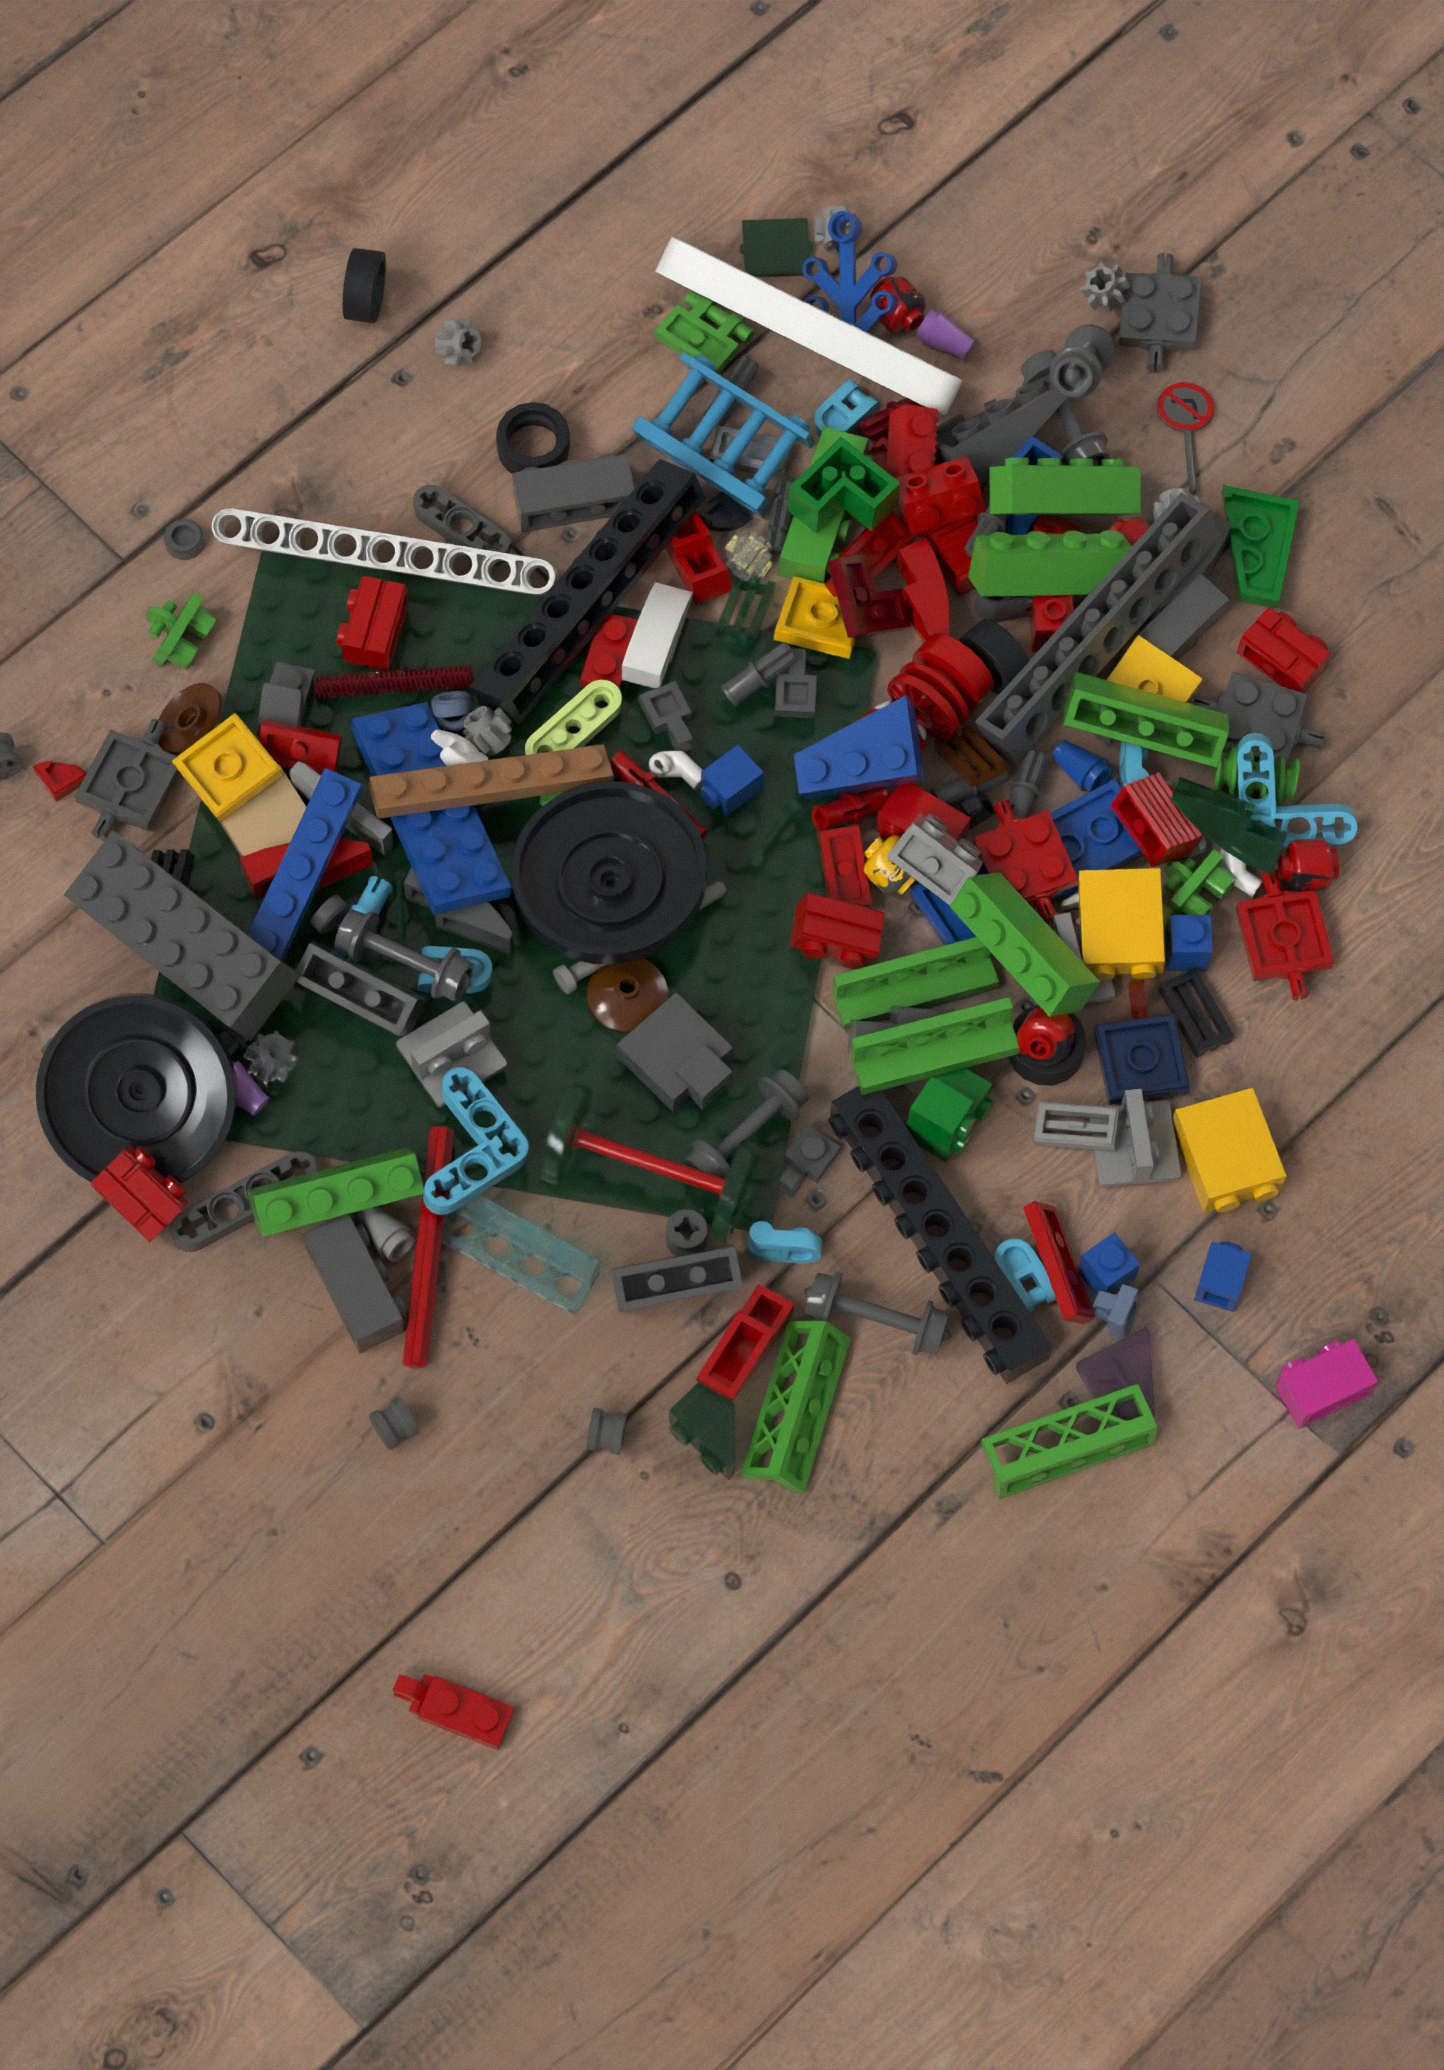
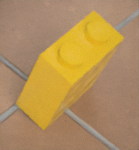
[1078,868,1165,980]
[1172,1088,1286,1213]

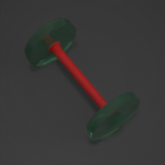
[541,1083,761,1243]

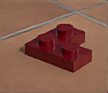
[828,554,911,638]

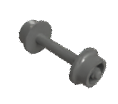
[1050,324,1115,398]
[1020,350,1110,466]
[335,909,474,1002]
[683,1069,809,1183]
[804,1272,951,1355]

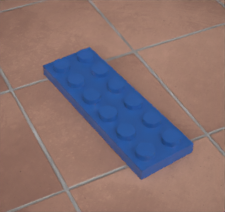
[351,702,511,915]
[910,779,1144,945]

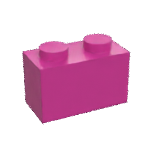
[1275,1339,1378,1429]

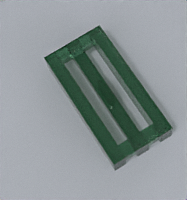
[716,573,776,646]

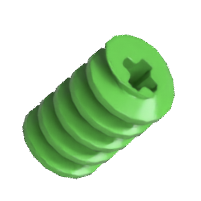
[1213,746,1301,806]

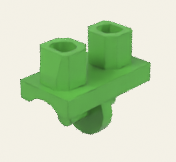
[145,592,217,669]
[1164,849,1236,915]

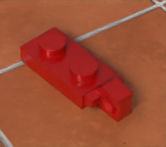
[824,511,914,597]
[392,1674,515,1750]

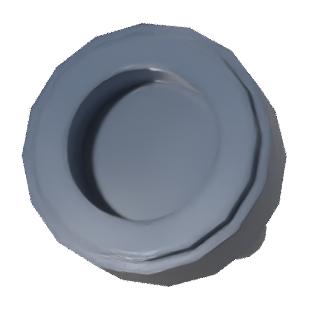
[431,691,472,731]

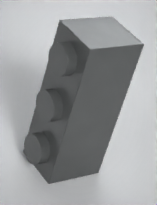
[512,454,635,532]
[296,943,428,1036]
[303,1214,408,1354]
[610,1245,743,1312]

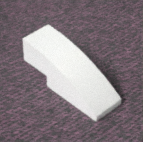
[622,582,693,689]

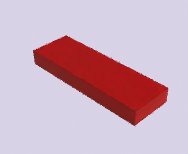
[1023,1201,1095,1324]

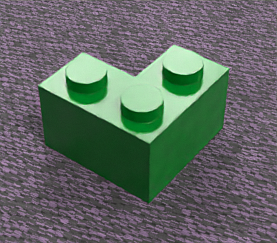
[787,437,900,533]
[907,1068,994,1163]

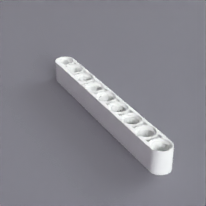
[655,236,963,416]
[212,508,559,596]

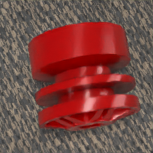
[887,633,994,740]

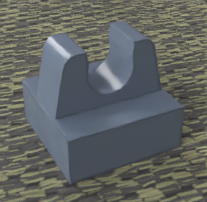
[1093,1284,1140,1341]

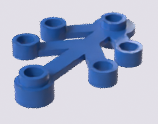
[802,211,898,333]

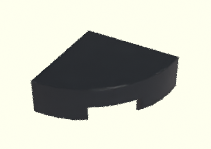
[697,491,749,532]
[959,794,996,830]

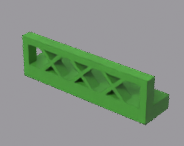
[832,937,999,1030]
[850,997,1019,1095]
[741,1321,851,1493]
[981,1384,1158,1499]

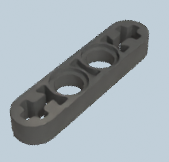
[170,1151,318,1252]

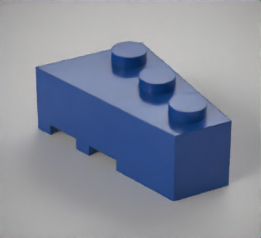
[794,695,925,800]

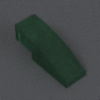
[1171,777,1288,875]

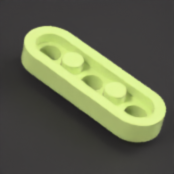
[525,680,622,755]

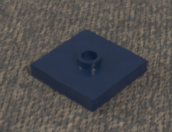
[1093,1014,1190,1105]

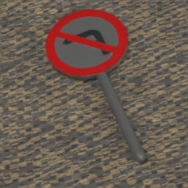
[1157,382,1214,495]

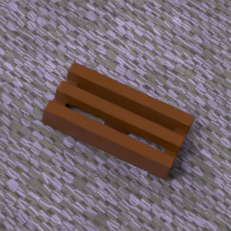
[934,725,1006,788]

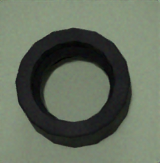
[342,248,386,323]
[496,402,570,473]
[958,619,1029,695]
[1008,1005,1086,1086]

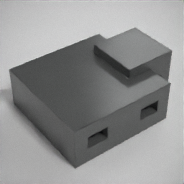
[617,993,733,1112]

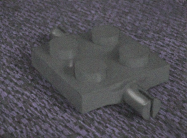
[1119,253,1202,372]
[1193,672,1325,765]
[75,719,180,841]

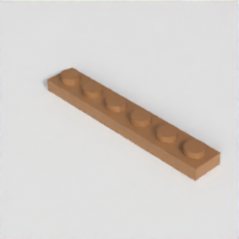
[368,744,614,819]

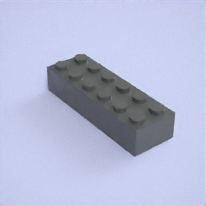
[64,831,301,1041]

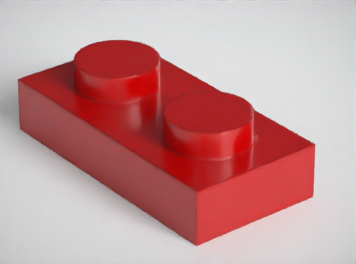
[580,614,638,690]
[259,720,342,775]
[817,825,872,906]

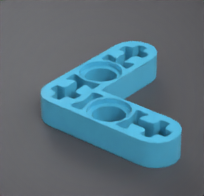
[1237,733,1358,848]
[423,1067,529,1215]

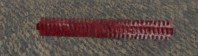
[314,664,474,699]

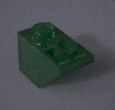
[669,1382,735,1480]

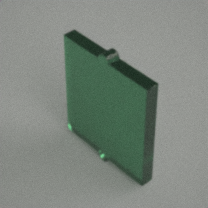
[740,218,813,277]

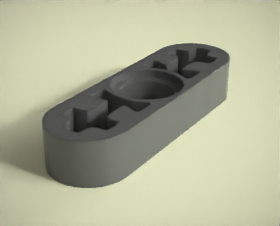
[413,485,510,566]

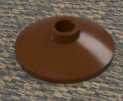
[158,683,222,754]
[587,959,668,1033]

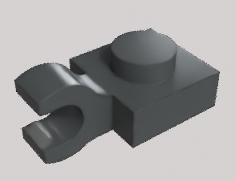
[775,648,817,718]
[639,681,693,753]
[777,1125,841,1199]

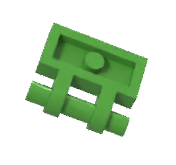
[655,290,754,374]

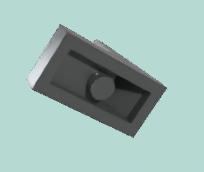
[256,662,316,738]

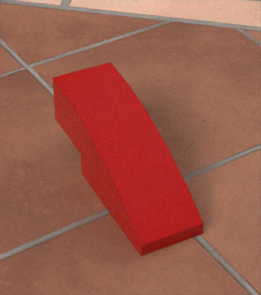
[665,511,731,605]
[897,538,950,642]
[240,840,373,900]
[696,1283,795,1401]

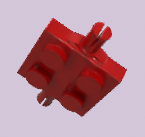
[973,799,1078,925]
[1235,869,1334,1001]

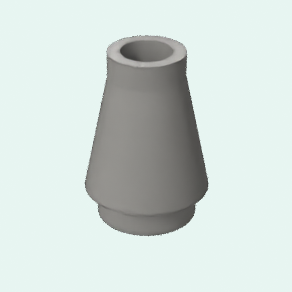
[356,1206,415,1262]

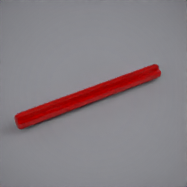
[402,1126,454,1369]

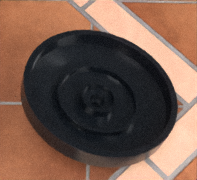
[511,781,707,965]
[36,993,238,1183]

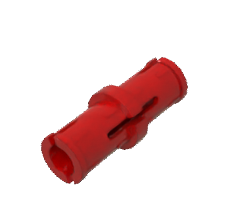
[812,787,889,830]

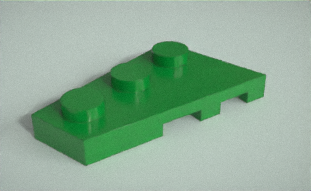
[1222,485,1300,609]

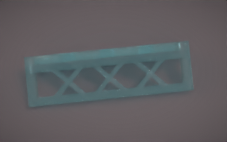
[442,1182,600,1315]

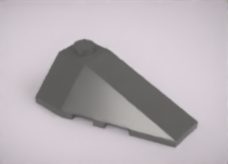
[933,374,1068,489]

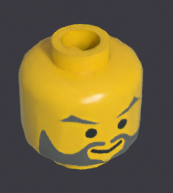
[864,835,916,895]

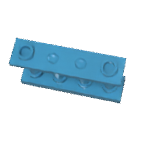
[631,352,815,519]

